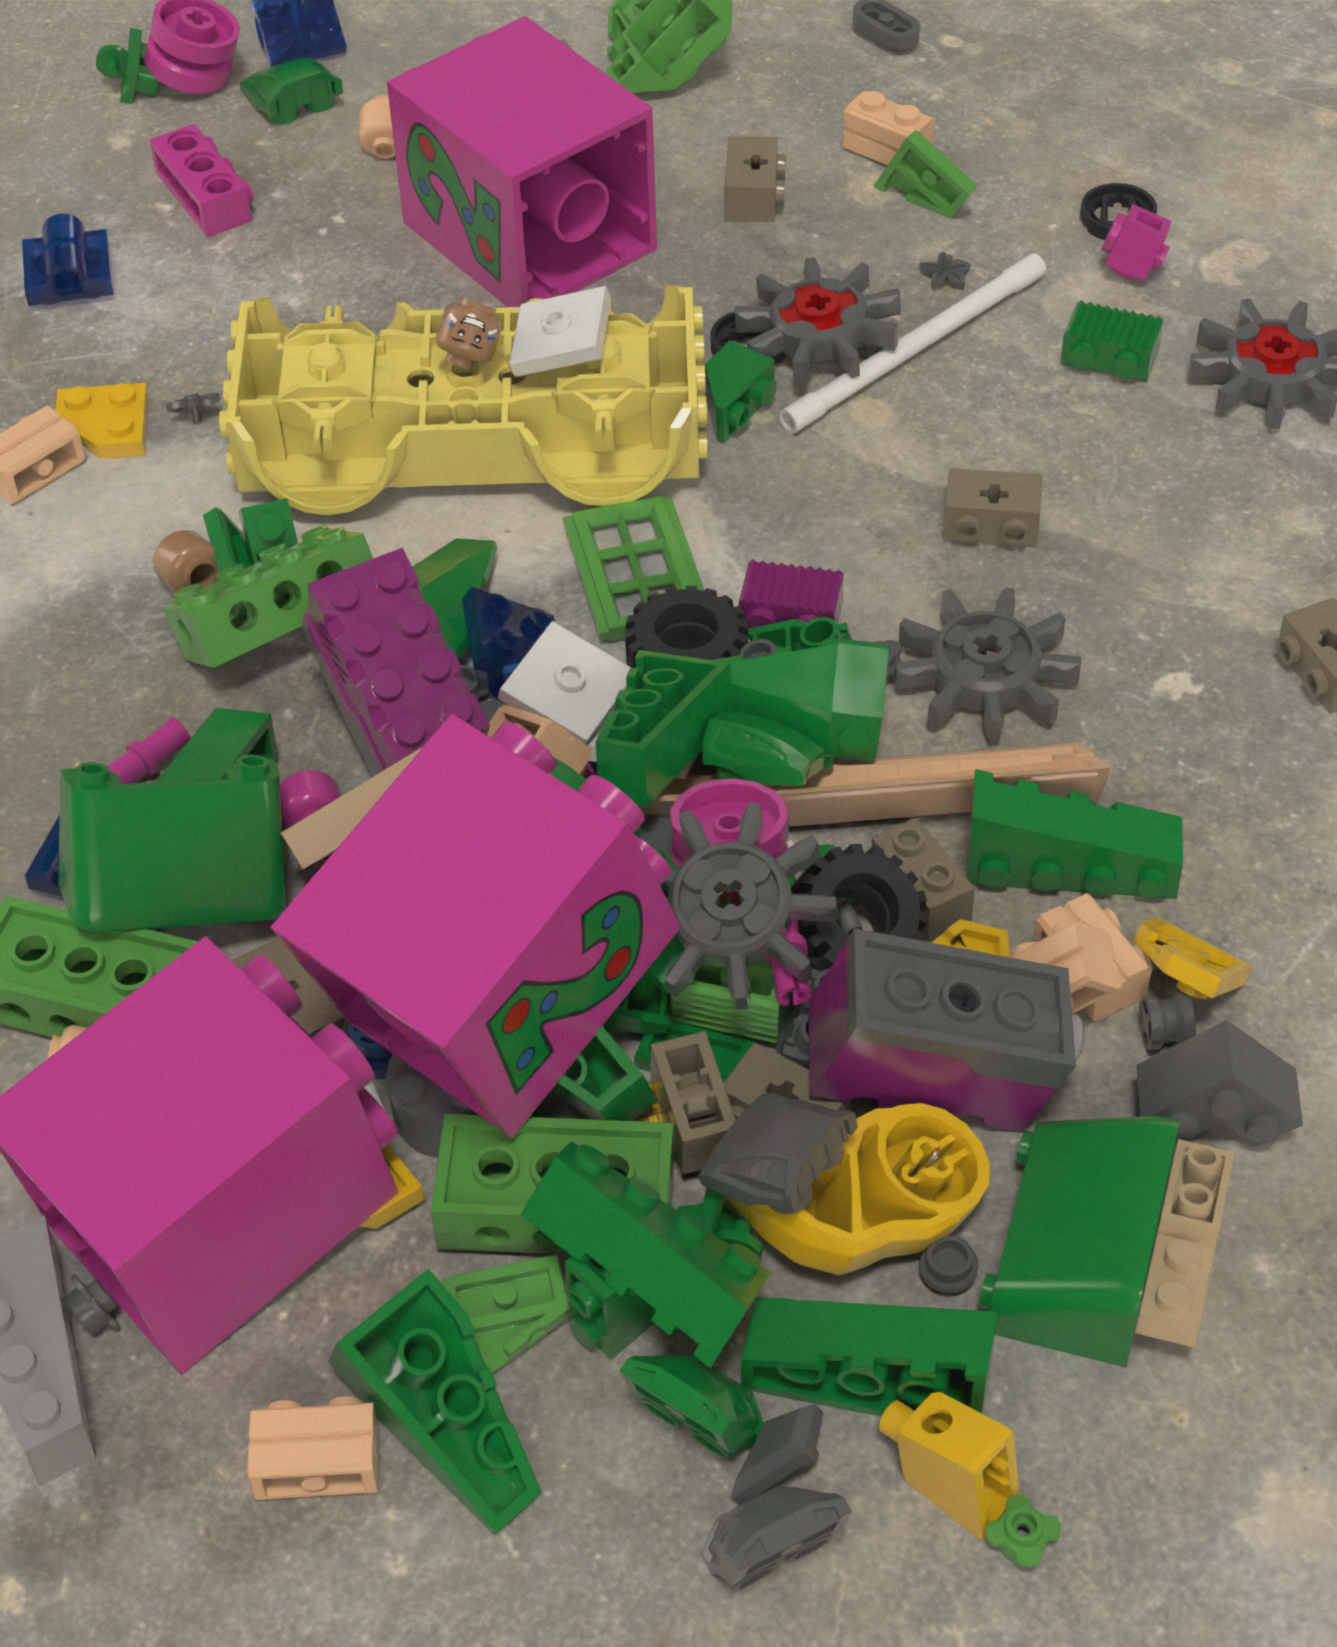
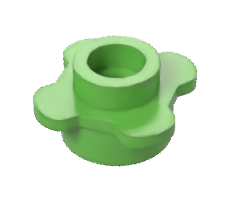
[986,1495,1061,1568]

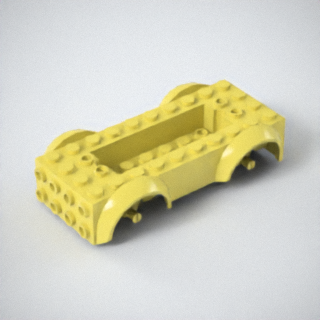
[219,285,708,516]

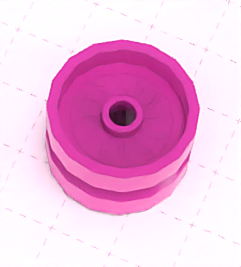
[144,0,240,94]
[670,779,789,907]

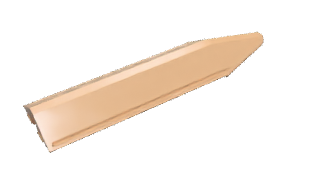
[639,742,1110,826]

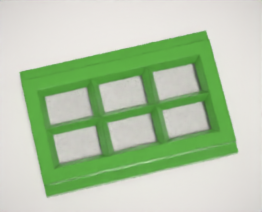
[563,496,704,642]

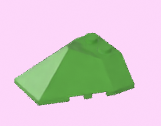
[606,0,732,93]

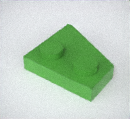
[873,130,978,219]
[441,1254,569,1375]

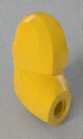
[725,1103,990,1276]

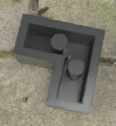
[1136,1020,1303,1146]

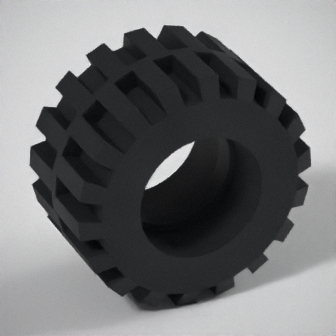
[625,586,748,668]
[790,844,929,971]

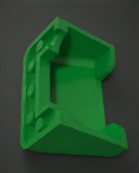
[59,755,286,932]
[979,1116,1180,1368]

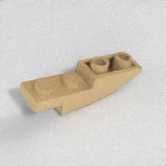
[1135,1139,1235,1348]

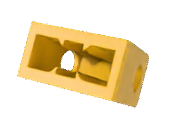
[879,1392,1020,1541]

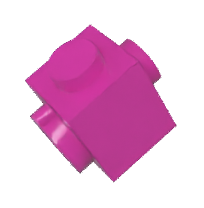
[1101,204,1172,282]

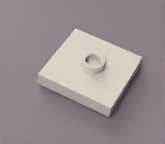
[509,286,611,377]
[498,621,631,745]

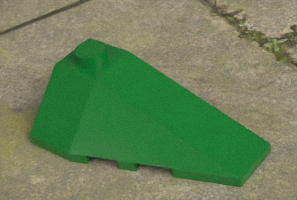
[412,538,498,659]
[713,638,889,762]
[328,1268,542,1535]

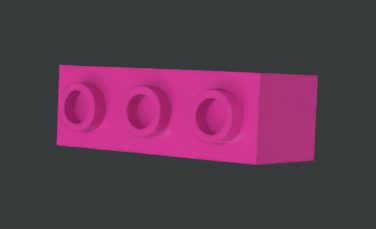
[149,124,254,237]

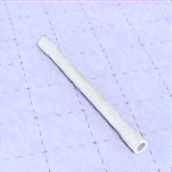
[778,253,1046,434]

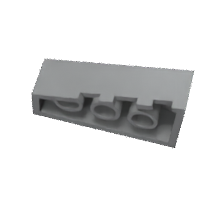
[0,1215,96,1486]

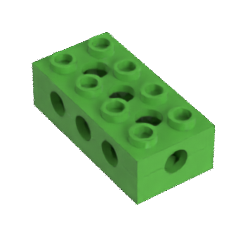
[162,525,373,668]
[0,896,198,1037]
[431,1114,675,1255]

